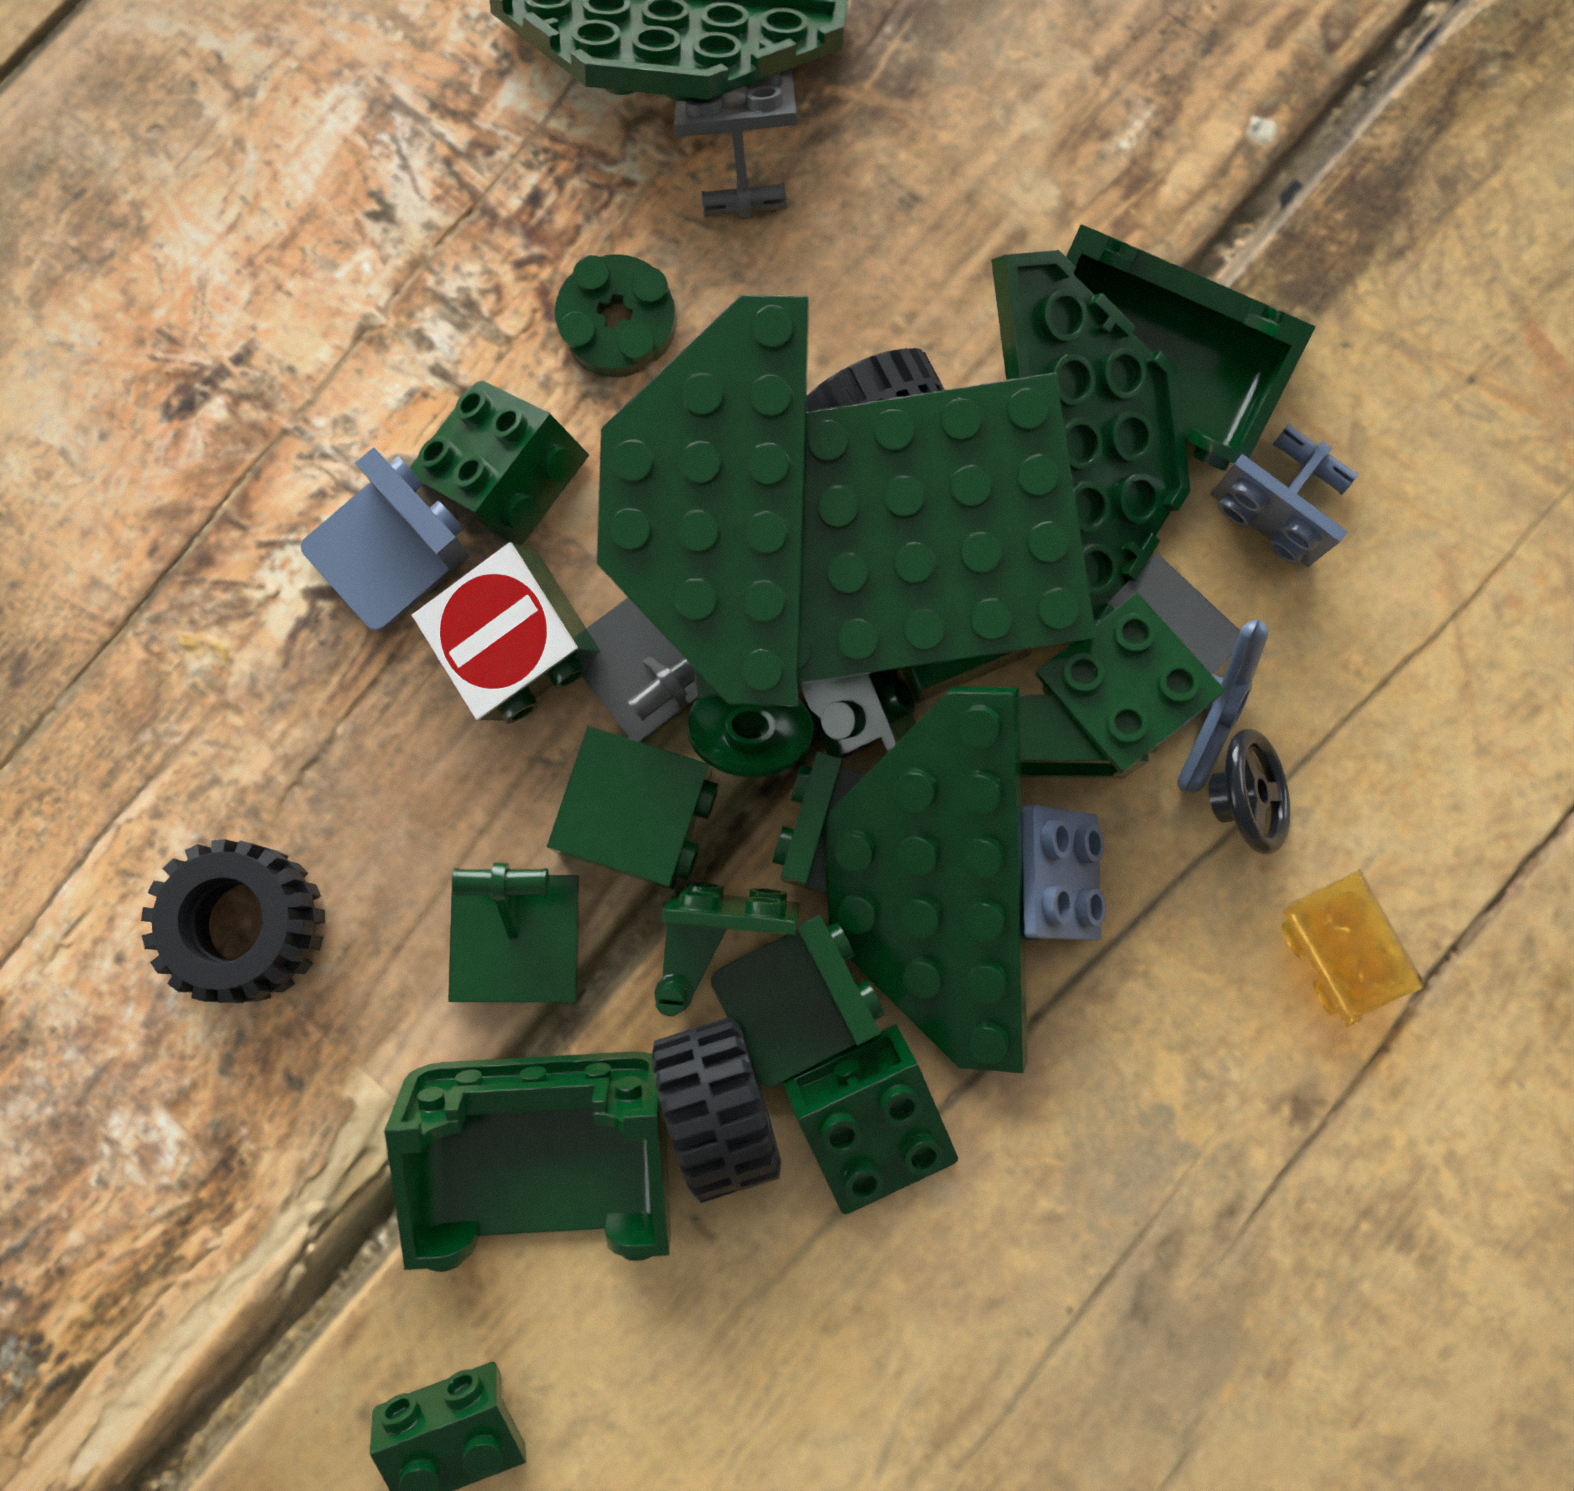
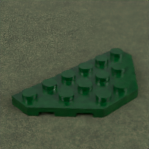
[490,0,848,101]
[991,250,1191,625]
[597,295,810,706]
[824,686,1028,1074]

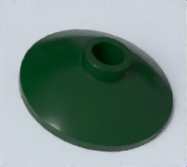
[687,696,813,777]

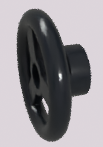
[1209,729,1290,855]

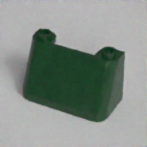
[1066,224,1316,471]
[384,1051,671,1272]

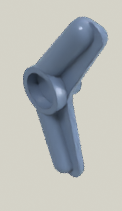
[1177,620,1268,793]

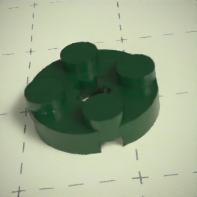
[555,254,677,377]

